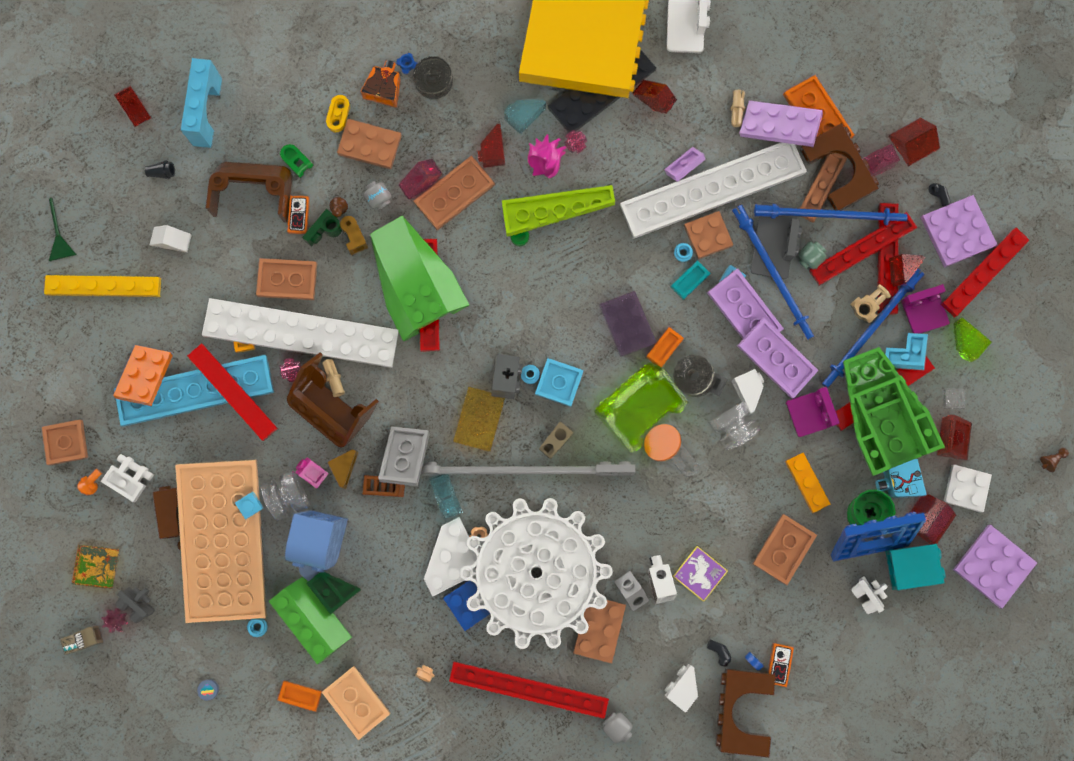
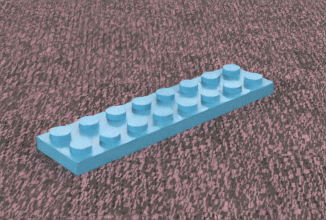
[114,355,274,427]

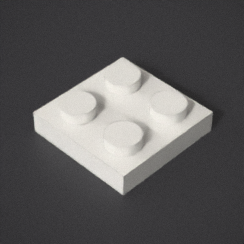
[943,465,992,512]

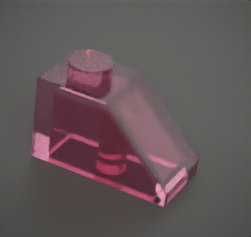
[862,144,900,176]
[399,159,443,200]

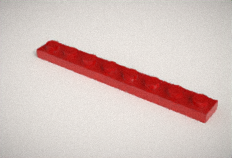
[449,661,609,719]

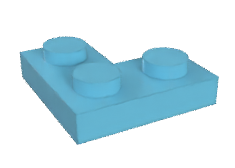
[885,333,928,370]

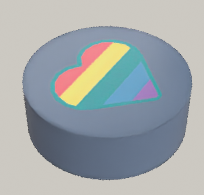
[197,679,219,700]

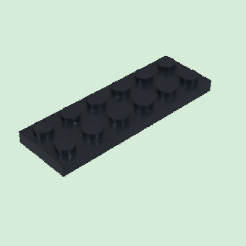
[548,46,656,135]

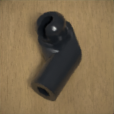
[928,183,951,207]
[707,639,731,667]

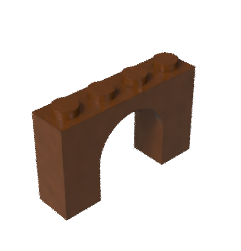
[800,123,879,211]
[153,486,180,539]
[716,668,776,758]

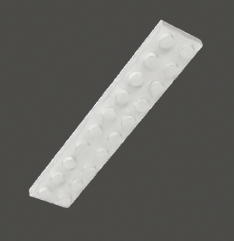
[620,142,807,239]
[202,298,399,368]

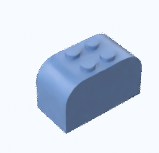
[285,510,348,572]

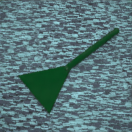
[49,198,77,261]

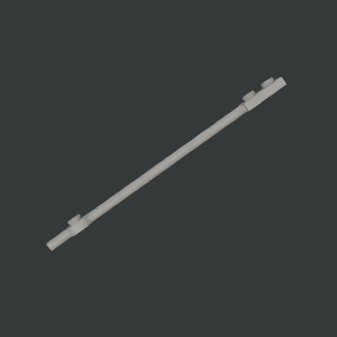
[421,461,635,476]

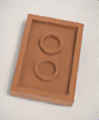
[337,119,402,169]
[256,258,317,300]
[753,514,817,585]
[573,600,626,663]

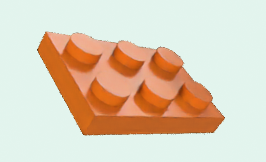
[113,345,173,406]

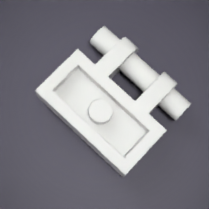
[101,454,154,502]

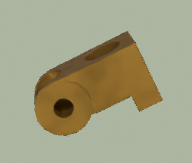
[340,216,368,256]

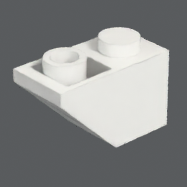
[664,664,698,713]

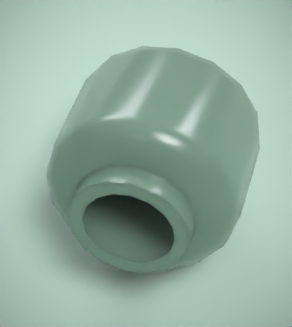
[798,241,827,269]

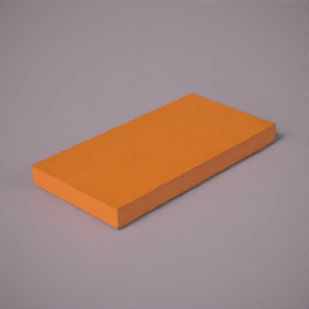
[783,75,855,138]

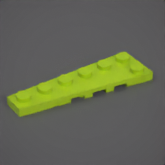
[501,185,615,237]

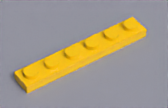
[44,275,161,297]

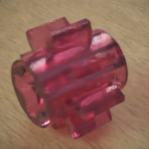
[564,130,587,153]
[279,357,301,382]
[101,608,128,633]

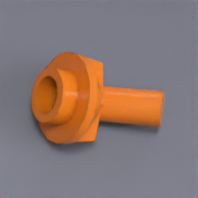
[77,469,102,495]

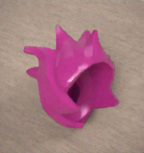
[528,134,567,179]

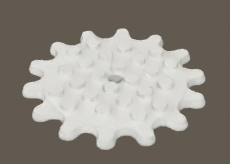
[460,498,613,649]

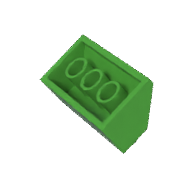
[269,577,352,664]

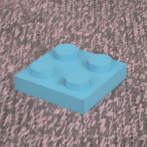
[535,358,584,407]

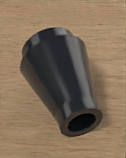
[145,160,175,179]

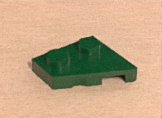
[306,572,361,615]

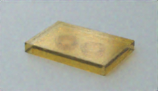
[453,386,505,452]

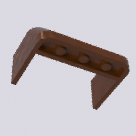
[206,162,293,223]
[287,352,379,448]

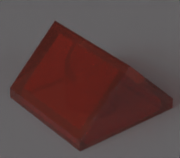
[889,117,940,167]
[937,414,972,460]
[909,493,956,544]

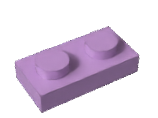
[664,147,705,182]

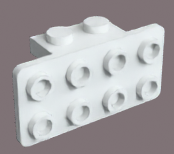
[667,0,710,53]

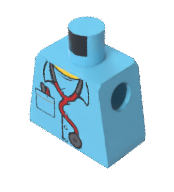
[876,459,927,498]

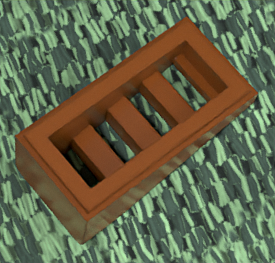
[363,475,405,497]

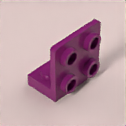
[901,284,950,334]
[786,387,840,437]

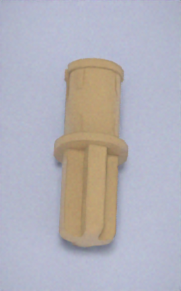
[730,90,745,128]
[323,359,345,397]

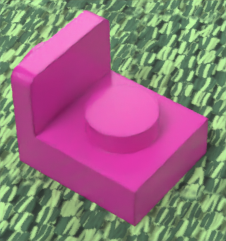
[295,457,329,489]

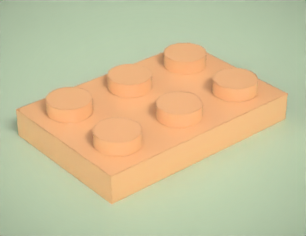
[322,666,391,740]

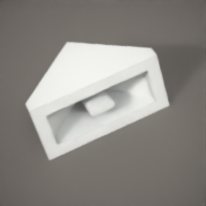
[150,225,191,253]

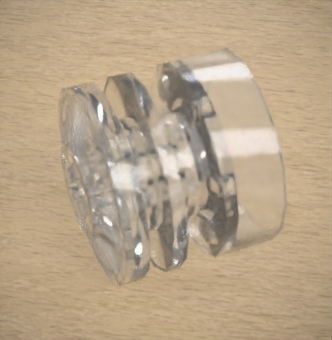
[709,401,762,450]
[261,471,309,522]

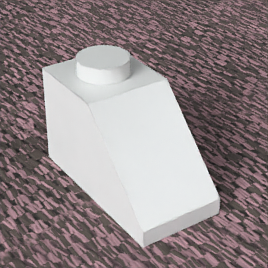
[731,369,764,415]

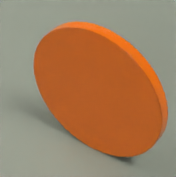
[644,424,681,461]

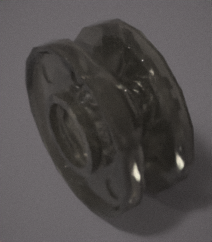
[413,56,453,99]
[673,355,716,398]

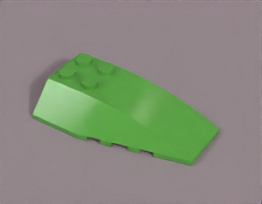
[370,216,470,342]
[843,347,945,476]

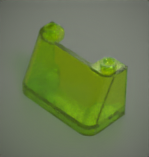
[594,363,689,453]

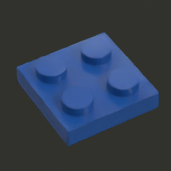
[443,581,490,631]

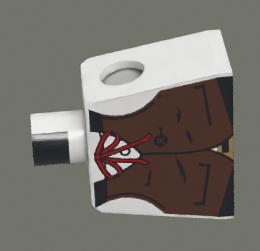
[648,555,677,604]

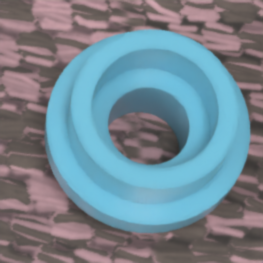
[674,243,693,262]
[521,365,540,384]
[247,618,268,637]

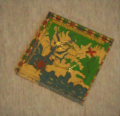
[72,545,119,589]

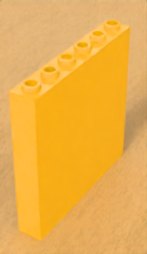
[519,0,649,98]

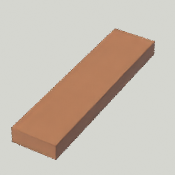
[800,154,847,223]

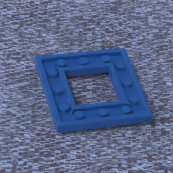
[831,512,926,562]

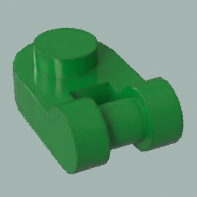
[280,144,314,178]

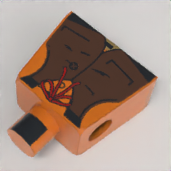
[361,60,401,108]

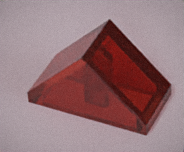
[114,85,151,127]
[889,254,925,287]

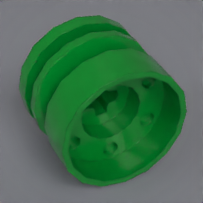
[846,489,896,526]

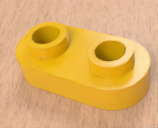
[326,95,350,132]

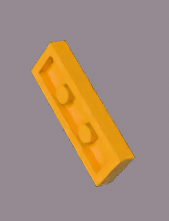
[785,452,830,513]

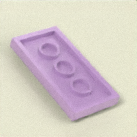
[740,101,823,147]
[707,269,784,339]
[737,318,818,398]

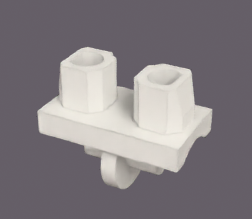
[851,576,888,614]

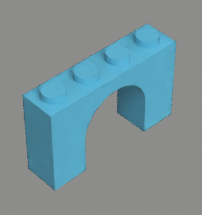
[181,58,222,148]

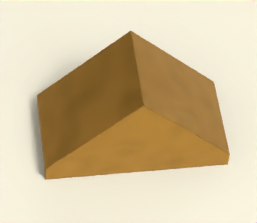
[328,450,358,489]

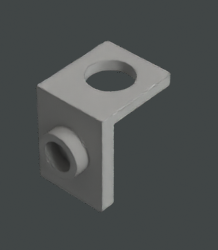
[614,571,649,611]

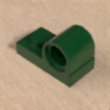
[302,209,342,247]

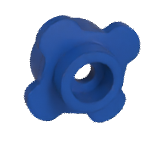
[396,53,418,74]

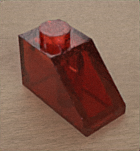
[632,80,677,114]
[477,124,505,168]

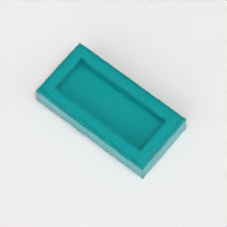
[671,260,711,300]

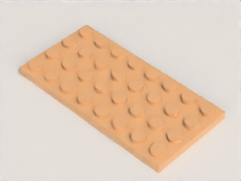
[176,460,267,623]

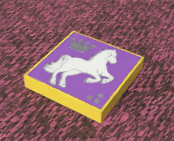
[672,546,728,602]

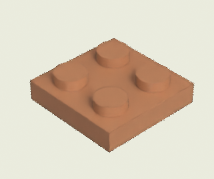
[684,211,733,259]
[42,420,88,466]

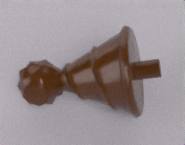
[329,197,348,217]
[1040,448,1069,472]

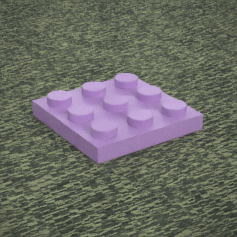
[920,195,997,268]
[953,525,1037,608]

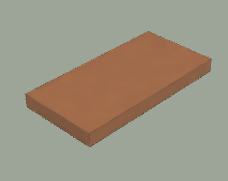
[413,156,495,231]

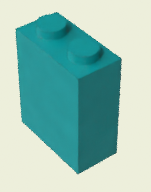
[885,544,946,590]

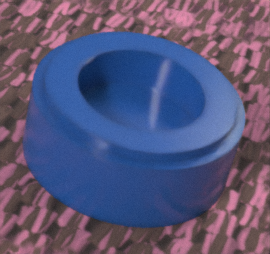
[745,652,764,671]

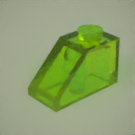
[953,317,992,362]

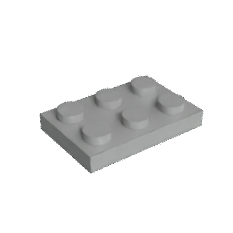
[378,426,430,486]

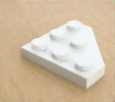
[424,517,477,597]

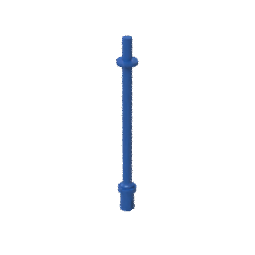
[754,204,908,225]
[732,205,814,340]
[822,268,924,388]

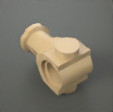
[850,284,891,323]

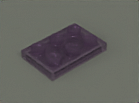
[599,291,656,357]

